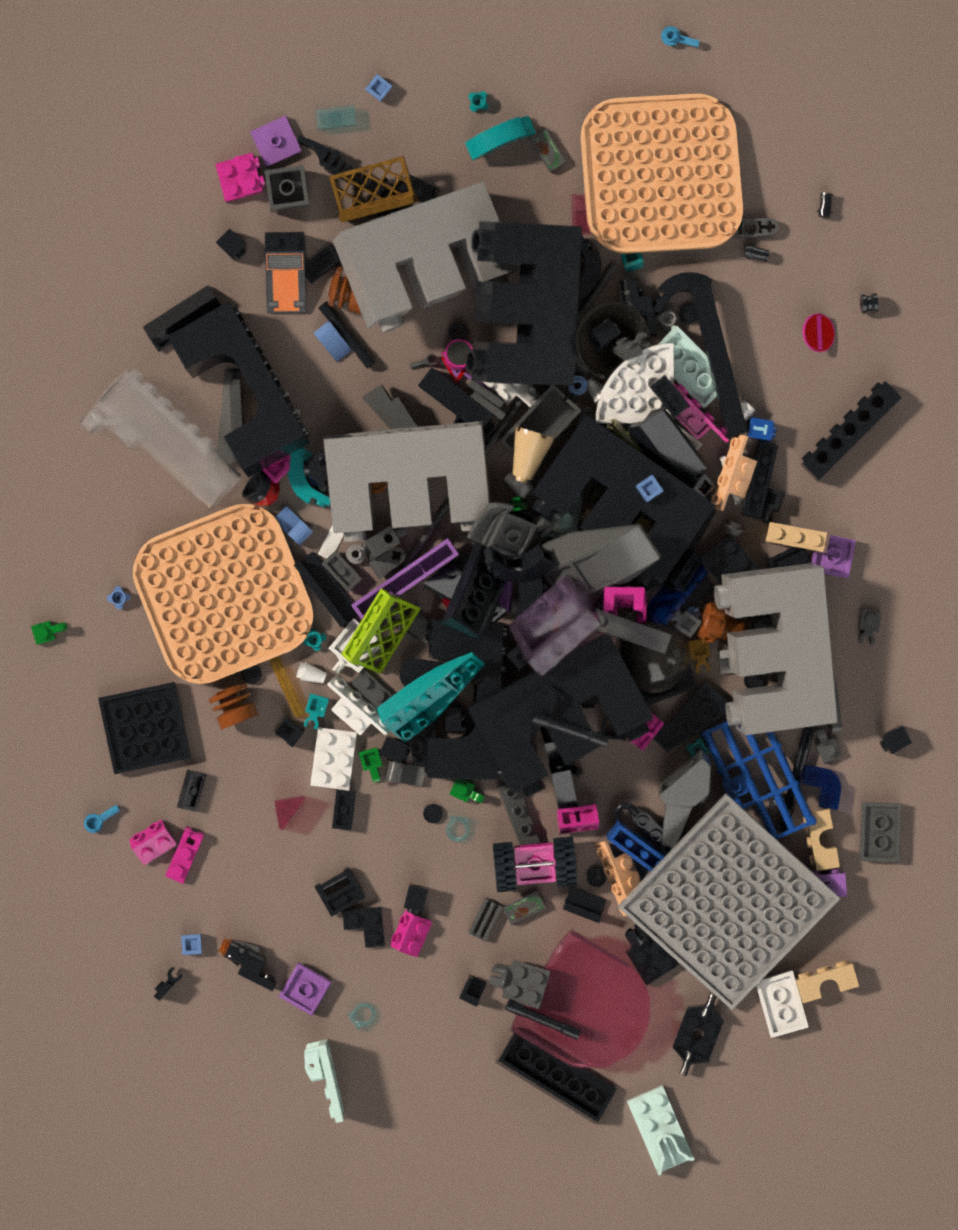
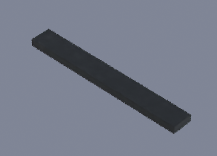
[689,280,748,437]

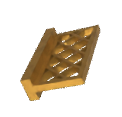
[329,156,418,223]

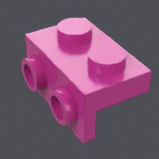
[129,820,177,865]
[390,910,432,957]

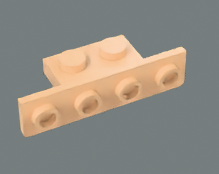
[711,434,757,511]
[595,841,641,916]

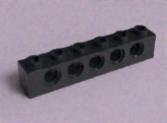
[800,381,902,481]

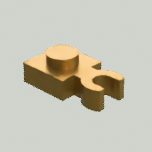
[688,639,711,673]

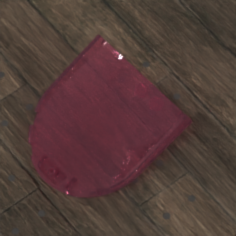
[510,929,650,1068]

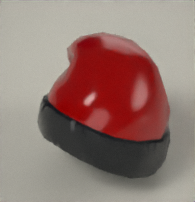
[242,470,280,506]

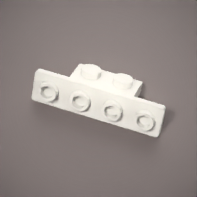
[483,382,542,407]
[327,675,390,735]

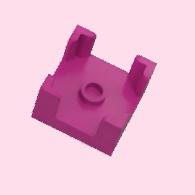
[604,587,647,623]

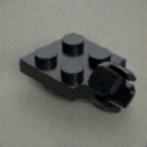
[625,924,679,986]

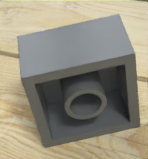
[265,165,310,213]

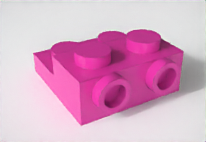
[215,153,266,202]

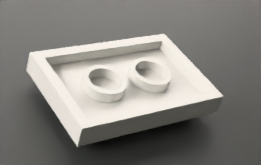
[310,727,357,791]
[756,970,808,1038]

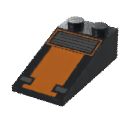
[265,232,306,313]

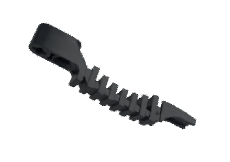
[297,136,440,204]

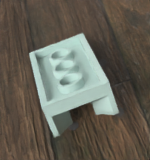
[658,325,717,409]
[304,1039,345,1123]
[627,1085,694,1175]

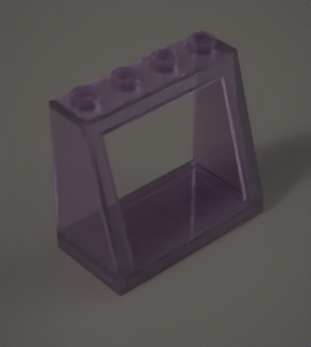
[508,574,601,676]

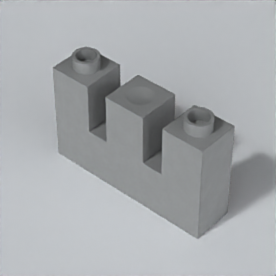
[333,181,518,333]
[324,421,491,542]
[714,563,838,735]

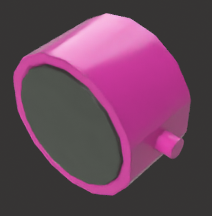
[441,339,473,371]

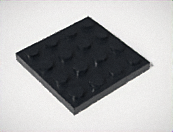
[98,682,191,774]

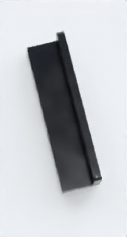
[143,285,221,352]
[418,367,494,427]
[294,552,358,627]

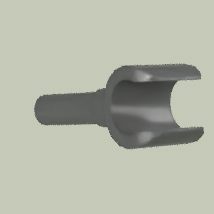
[409,353,437,369]

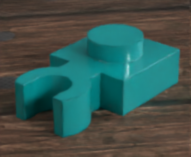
[304,693,329,730]

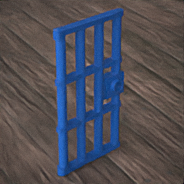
[700,721,817,840]

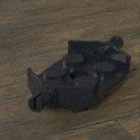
[672,993,725,1076]

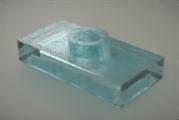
[315,105,357,130]

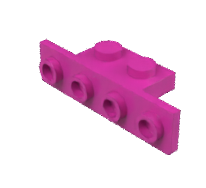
[674,382,729,443]

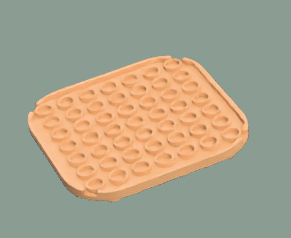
[580,94,743,253]
[133,504,313,684]

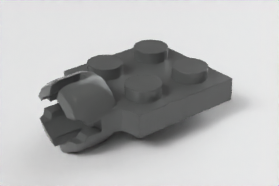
[489,960,551,1009]

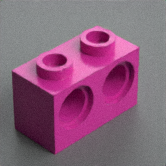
[556,804,599,835]

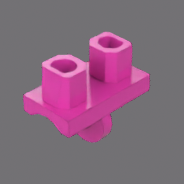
[630,713,664,751]

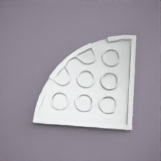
[595,343,674,424]

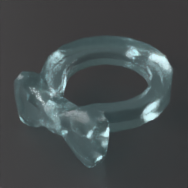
[446,815,470,842]
[347,1003,375,1030]

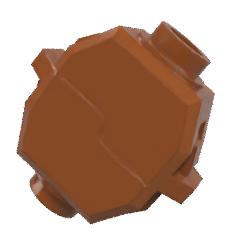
[696,602,748,643]

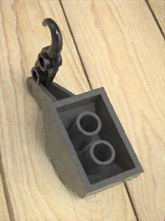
[614,748,711,855]

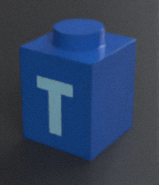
[747,417,777,442]

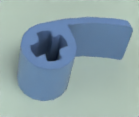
[314,321,351,362]
[275,506,313,545]

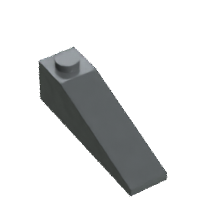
[588,608,672,654]

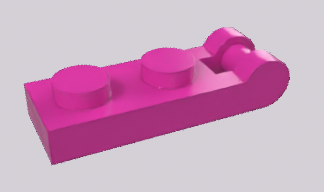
[165,826,205,884]

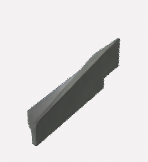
[216,369,244,465]
[363,384,420,429]

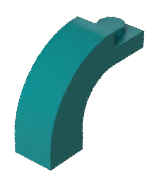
[465,115,536,161]
[288,448,331,508]

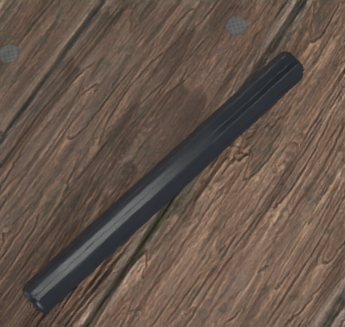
[778,726,816,832]

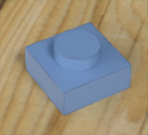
[365,74,392,103]
[636,475,663,503]
[181,934,202,955]

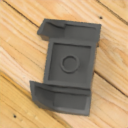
[467,503,553,556]

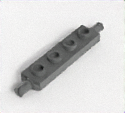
[497,773,540,845]

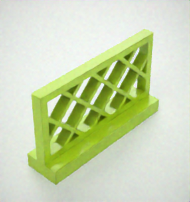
[341,588,421,674]

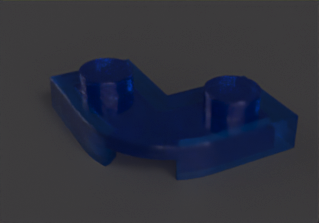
[802,765,842,810]

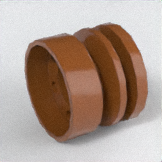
[328,266,362,315]
[208,684,259,730]

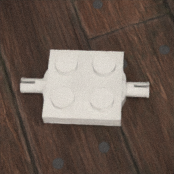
[328,618,379,674]

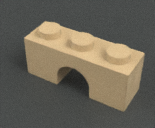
[766,522,830,554]
[802,808,840,871]
[795,960,859,1003]

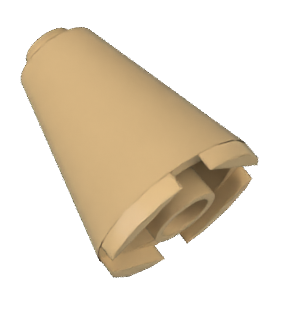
[513,427,554,483]

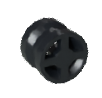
[860,293,879,314]

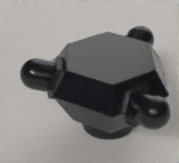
[303,451,328,492]

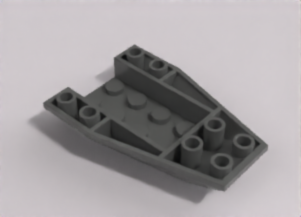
[540,524,661,609]

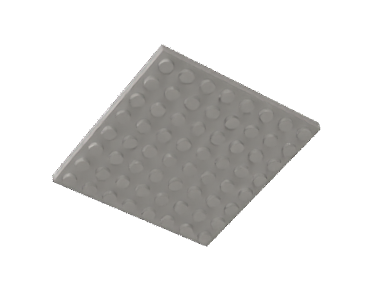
[618,794,840,1010]

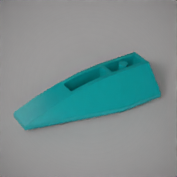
[377,652,485,742]

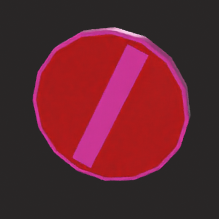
[802,313,835,353]

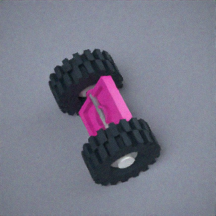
[493,836,577,892]

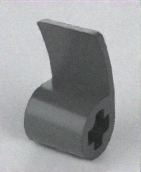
[385,761,424,787]

